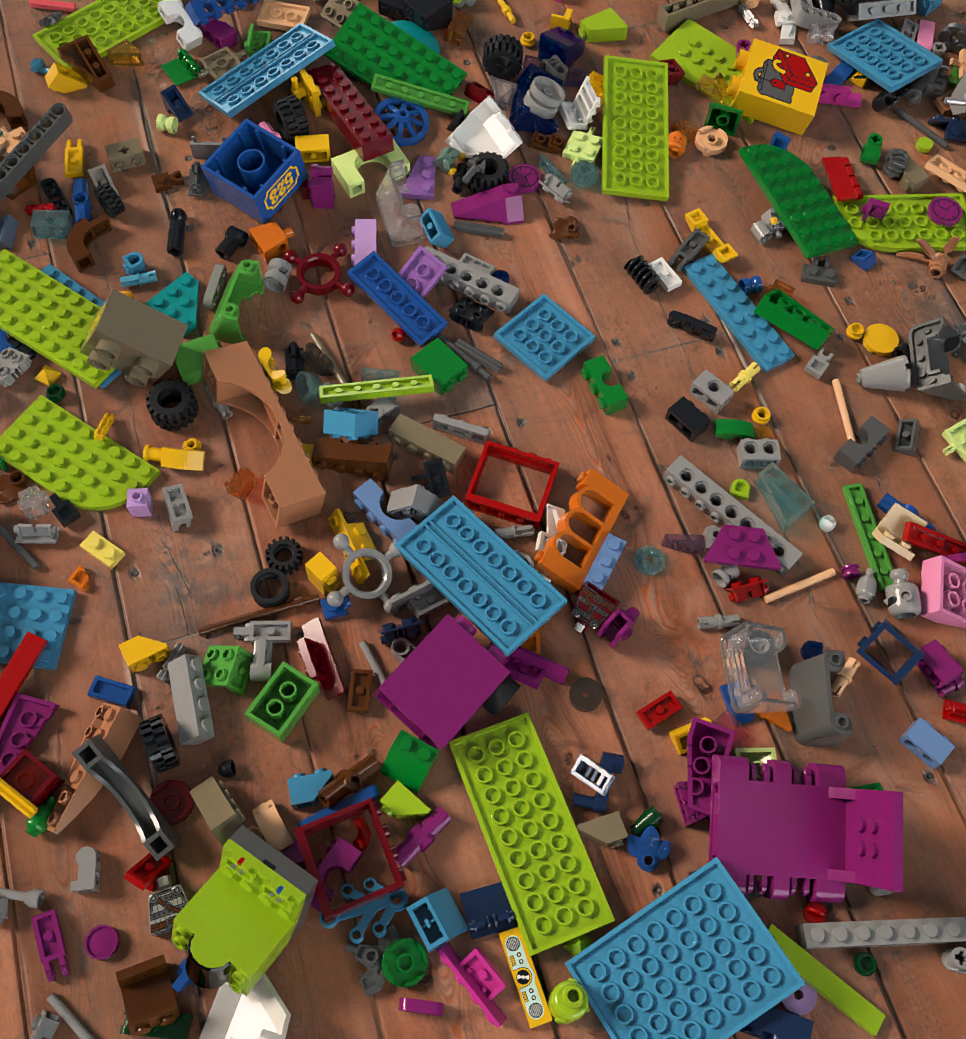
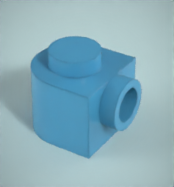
[122,252,146,275]

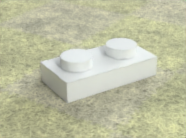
[647,257,682,293]

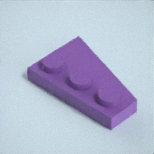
[400,156,436,200]

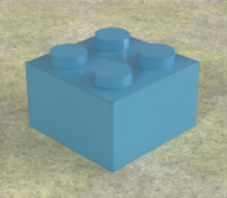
[323,408,379,440]

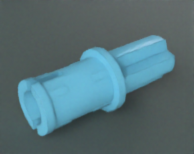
[120,270,158,288]

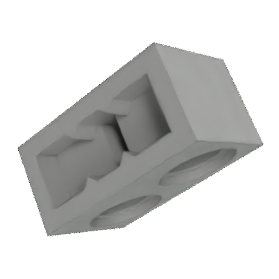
[736,438,781,468]

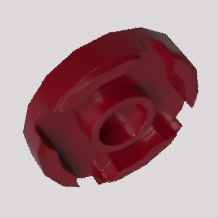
[150,780,194,825]

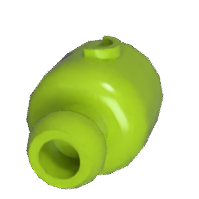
[548,978,590,1025]

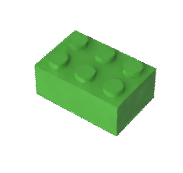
[244,661,320,743]

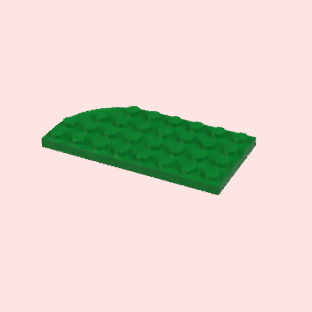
[324,2,467,108]
[738,144,860,259]

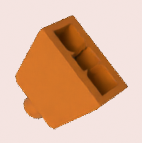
[248,222,294,264]

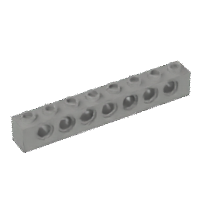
[663,455,803,577]

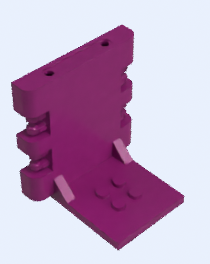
[708,755,903,903]

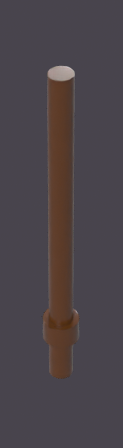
[198,593,320,636]

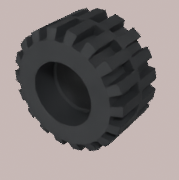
[482,34,523,80]
[273,94,309,143]
[467,151,509,194]
[146,378,199,431]

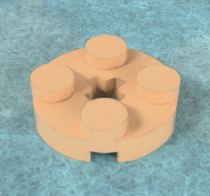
[694,126,728,157]

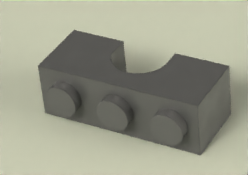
[833,416,890,472]

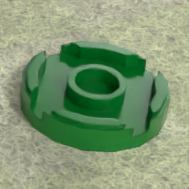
[381,938,428,988]

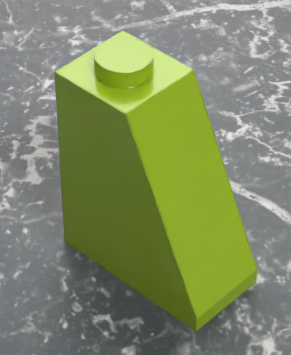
[578,7,628,43]

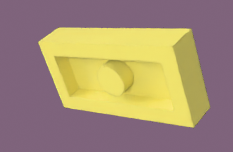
[79,531,125,570]

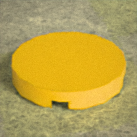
[862,324,899,356]

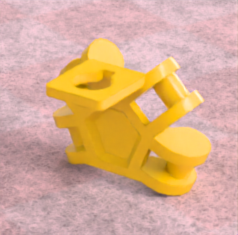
[258,347,292,394]

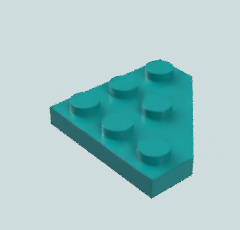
[146,271,200,338]

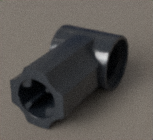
[215,225,249,260]

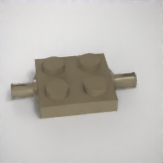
[197,46,247,80]

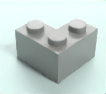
[386,484,445,522]

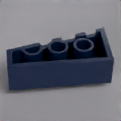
[739,1006,814,1039]

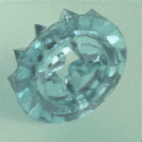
[634,544,665,575]

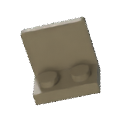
[320,0,359,28]

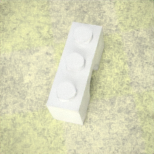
[158,0,203,51]

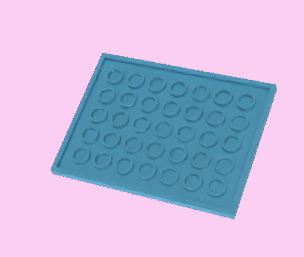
[564,857,806,1039]

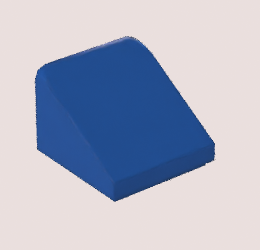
[850,249,876,271]

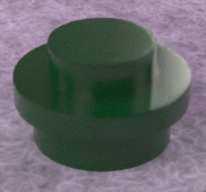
[46,384,66,403]
[853,952,877,976]

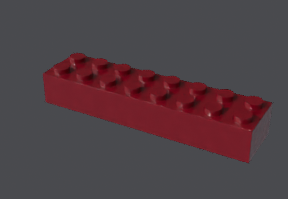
[307,62,394,162]

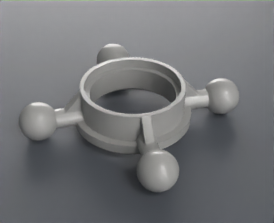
[327,533,402,614]

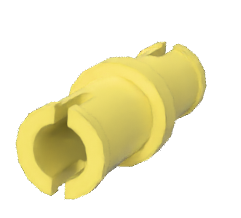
[729,362,761,392]

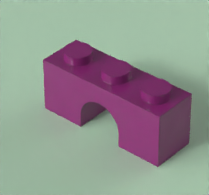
[310,837,363,912]

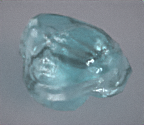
[295,371,322,404]

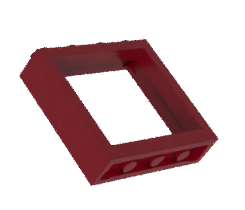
[293,798,407,921]

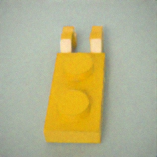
[64,139,84,178]

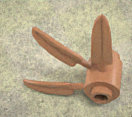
[896,236,960,279]

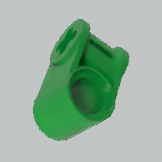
[859,133,883,166]

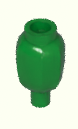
[25,796,57,838]

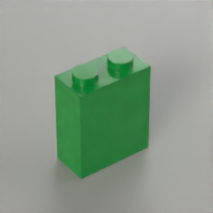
[410,338,468,396]

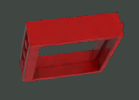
[464,440,560,530]

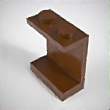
[115,954,180,1036]

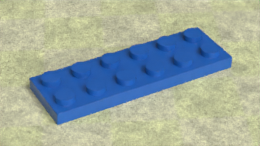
[347,251,448,348]

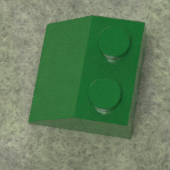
[704,102,743,137]
[380,729,439,794]

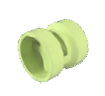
[156,114,179,134]

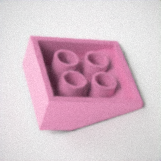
[920,555,966,629]

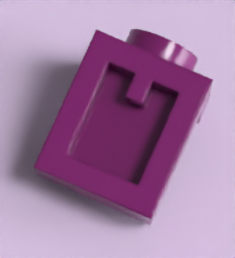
[860,198,890,222]

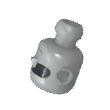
[883,568,922,619]

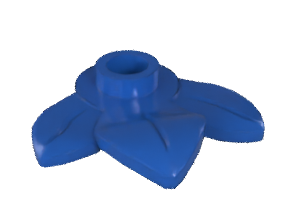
[627,826,671,872]

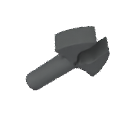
[462,157,485,183]

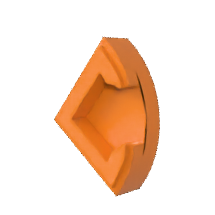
[67,565,90,593]

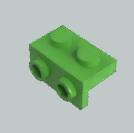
[244,23,272,57]

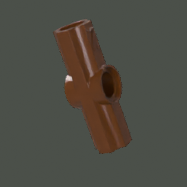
[318,754,381,809]

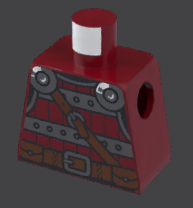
[571,580,620,633]

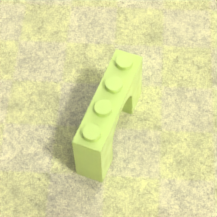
[331,139,410,198]

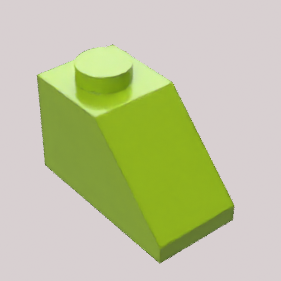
[380,781,431,819]

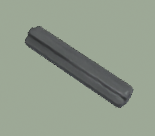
[454,220,505,238]
[455,338,503,373]

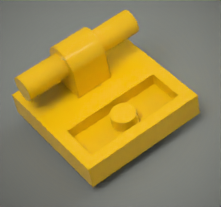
[291,68,322,118]

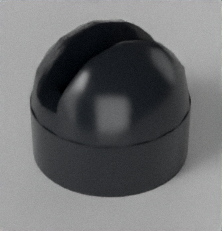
[218,759,236,778]

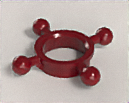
[284,243,355,304]

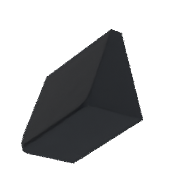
[447,109,464,132]

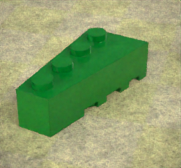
[754,288,835,350]

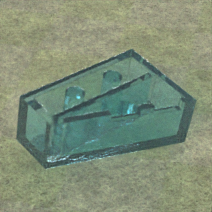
[756,462,815,534]

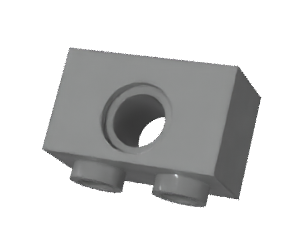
[688,370,735,414]

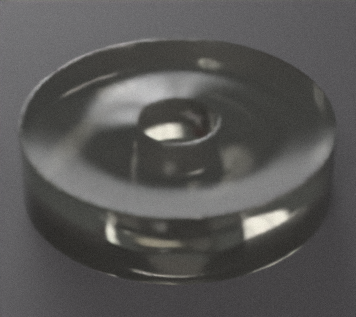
[569,678,603,712]

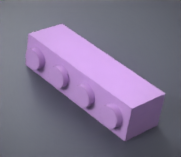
[351,219,377,287]

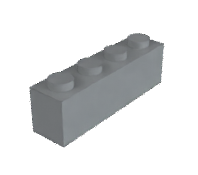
[167,654,215,746]

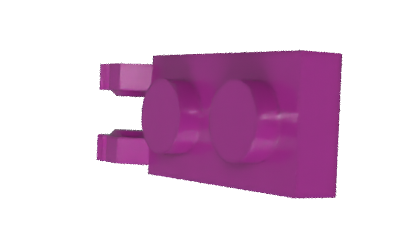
[31,908,71,982]

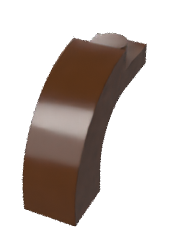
[0,90,28,129]
[67,214,113,273]

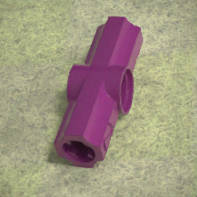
[395,806,452,869]

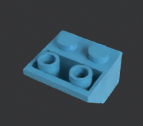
[406,887,469,953]

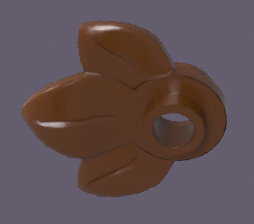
[549,216,581,240]
[0,470,29,504]

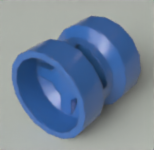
[739,275,763,295]

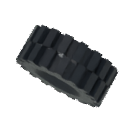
[139,714,181,774]

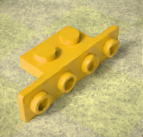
[328,508,376,585]

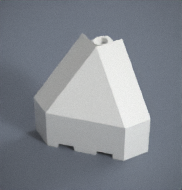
[445,95,523,159]
[199,963,291,1039]

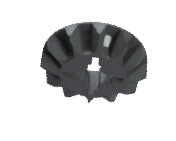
[39,11,63,27]

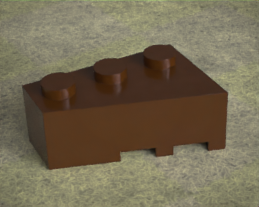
[57,35,115,93]

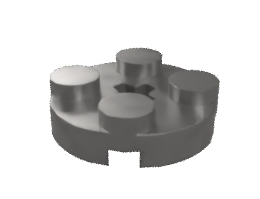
[938,23,966,53]

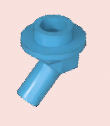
[30,58,50,74]

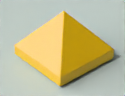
[34,365,62,386]

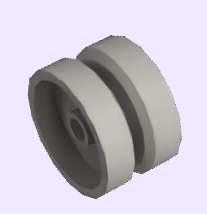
[523,76,565,119]

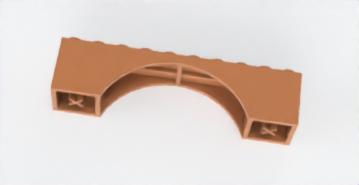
[202,341,326,528]

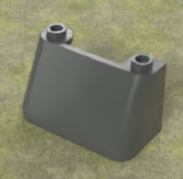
[908,316,966,401]
[789,650,853,747]

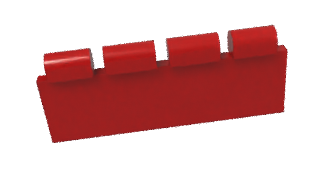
[821,157,864,202]

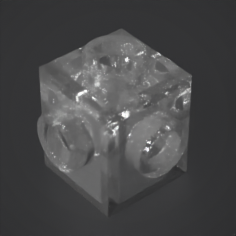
[17,485,50,521]

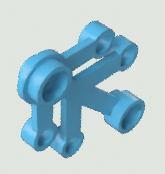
[319,877,409,944]

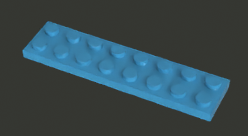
[683,253,795,373]

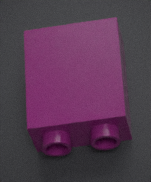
[373,614,510,751]

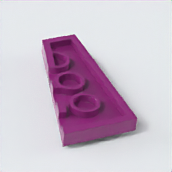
[0,693,59,781]

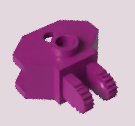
[597,607,640,650]

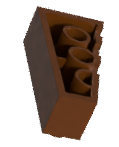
[312,437,394,481]

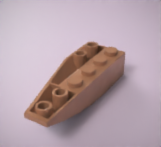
[46,702,143,834]

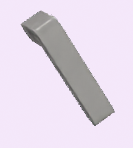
[790,0,842,35]

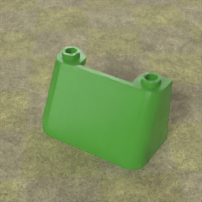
[209,259,265,344]

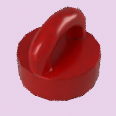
[803,902,828,923]

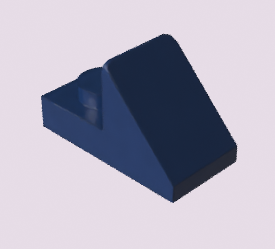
[160,84,194,124]

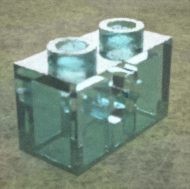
[30,210,74,239]

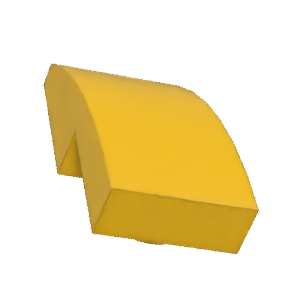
[161,447,205,471]

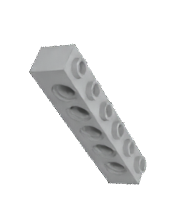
[425,246,520,315]

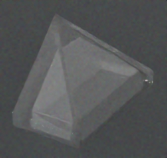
[491,77,518,109]

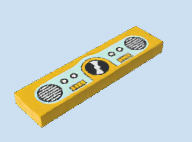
[498,927,553,1029]

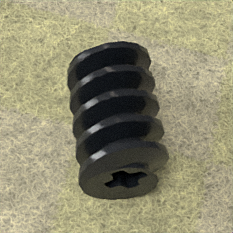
[624,255,660,295]

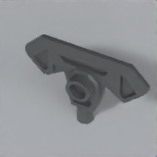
[344,925,400,996]

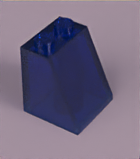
[537,26,586,69]

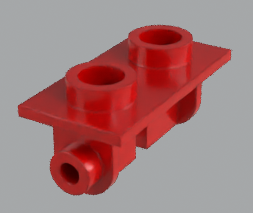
[724,576,769,603]
[942,699,966,725]

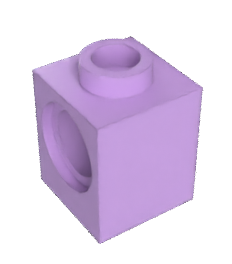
[126,488,153,517]

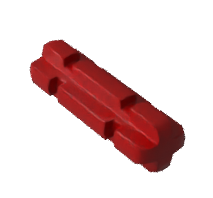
[24,203,57,216]

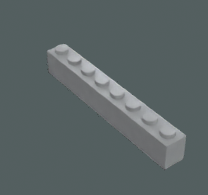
[795,917,966,950]

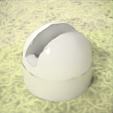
[819,515,836,532]

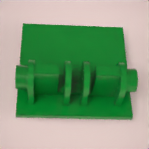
[161,48,202,87]

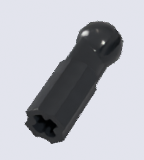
[167,208,187,256]

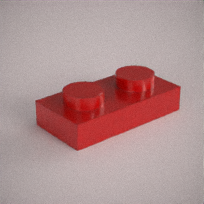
[636,690,683,731]

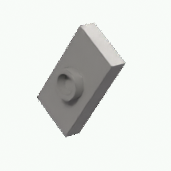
[459,253,496,276]

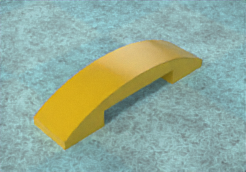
[685,208,738,263]

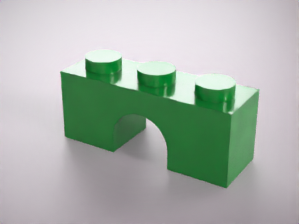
[581,355,629,415]

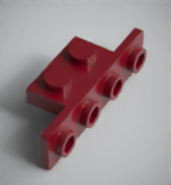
[297,617,346,700]

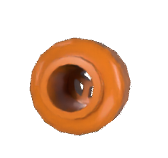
[669,131,687,158]

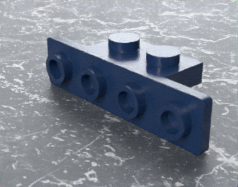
[928,115,966,143]

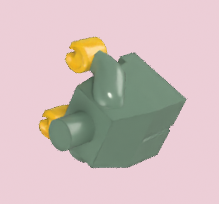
[433,147,466,176]

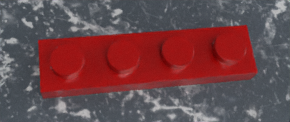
[901,521,966,566]

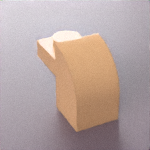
[252,799,294,851]

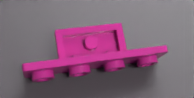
[818,83,862,108]
[437,943,508,1028]

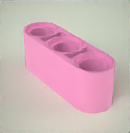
[914,19,935,51]

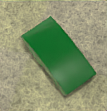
[713,419,755,441]

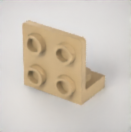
[871,503,928,561]

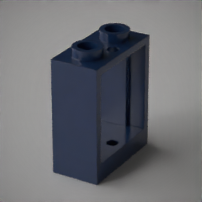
[856,619,926,685]

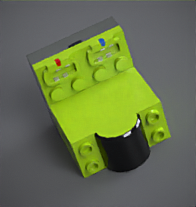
[171,825,318,996]

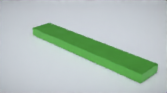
[370,73,470,118]
[842,483,893,593]

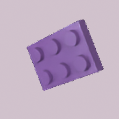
[398,245,448,299]

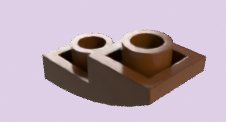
[529,131,567,154]

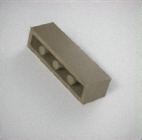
[388,413,466,473]
[189,776,246,847]

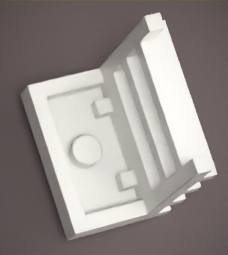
[558,76,601,130]

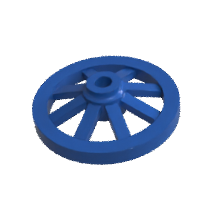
[375,97,429,147]

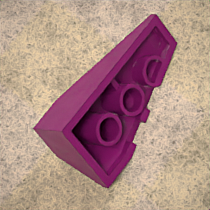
[451,182,524,225]
[687,717,736,816]

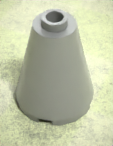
[856,355,910,392]

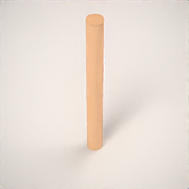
[832,379,857,443]
[763,568,836,603]

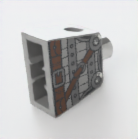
[148,875,190,937]

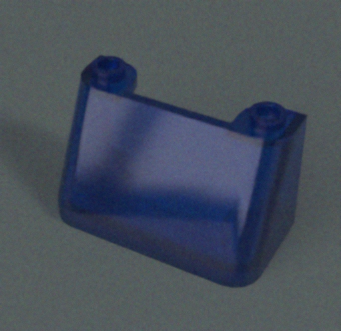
[509,63,564,135]

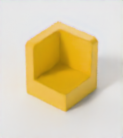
[550,8,573,33]

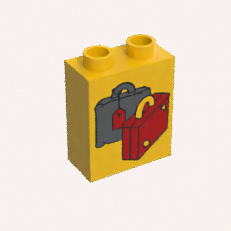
[726,38,828,136]

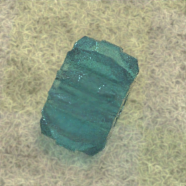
[571,160,599,189]

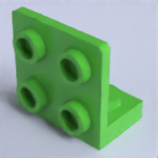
[202,645,253,695]

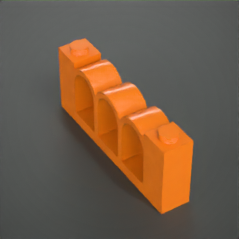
[534,468,629,593]

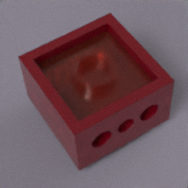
[0,748,65,807]

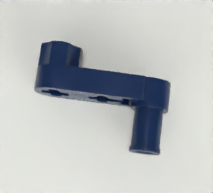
[572,751,624,814]

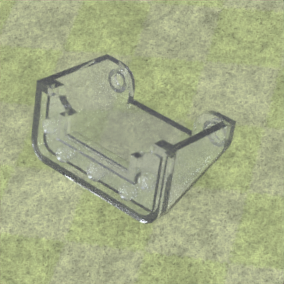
[375,159,425,247]
[720,621,802,714]

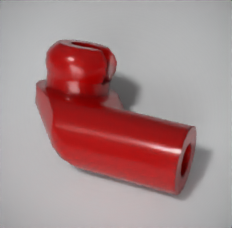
[353,816,372,851]

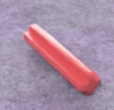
[29,0,77,13]

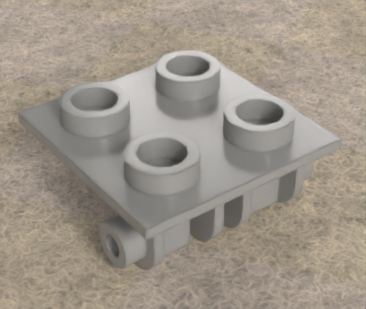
[0,347,32,388]

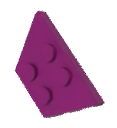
[703,524,781,571]

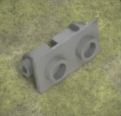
[539,173,573,204]
[14,523,61,544]
[29,1009,60,1039]

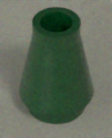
[630,807,664,837]

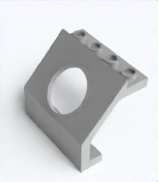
[840,0,916,22]

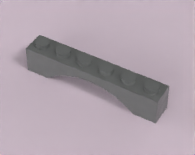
[72,734,182,861]

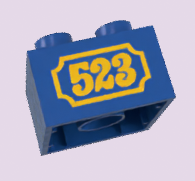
[201,118,308,224]

